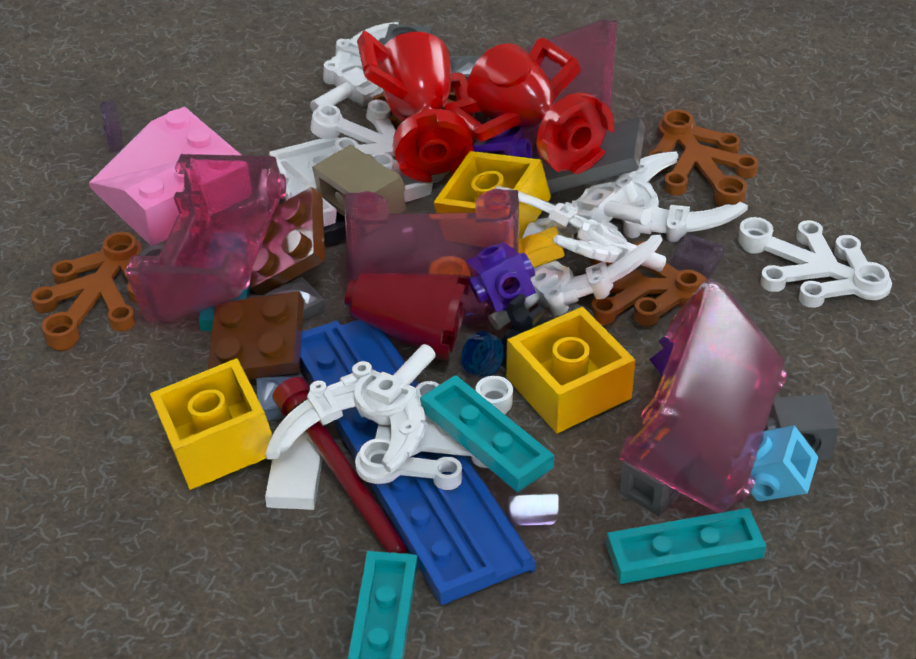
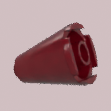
[344,273,470,363]

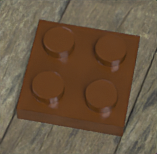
[249,187,325,295]
[208,291,304,380]

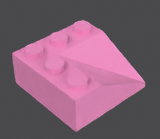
[89,106,253,246]

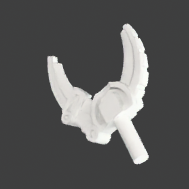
[310,22,399,112]
[622,151,748,242]
[535,175,652,234]
[494,186,666,272]
[488,229,662,330]
[266,344,436,473]

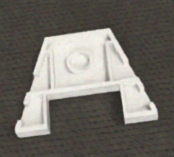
[268,137,433,226]

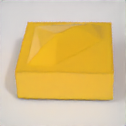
[517,226,565,268]

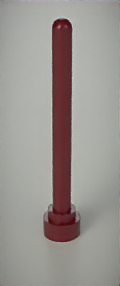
[272,377,407,554]

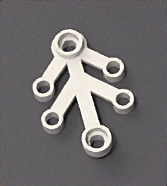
[310,100,450,183]
[738,217,892,308]
[355,376,513,490]

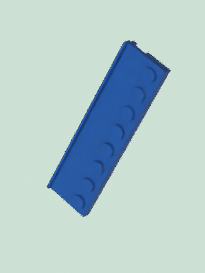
[300,320,536,605]

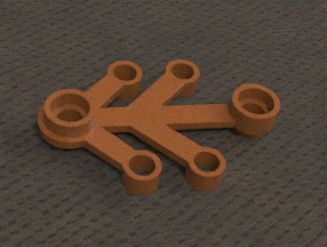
[648,109,759,207]
[31,232,154,351]
[574,241,709,326]

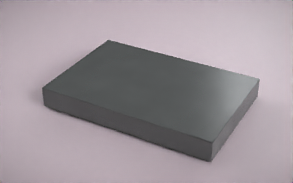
[532,116,645,194]

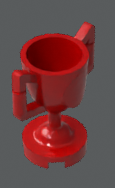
[357,31,475,182]
[444,37,615,175]

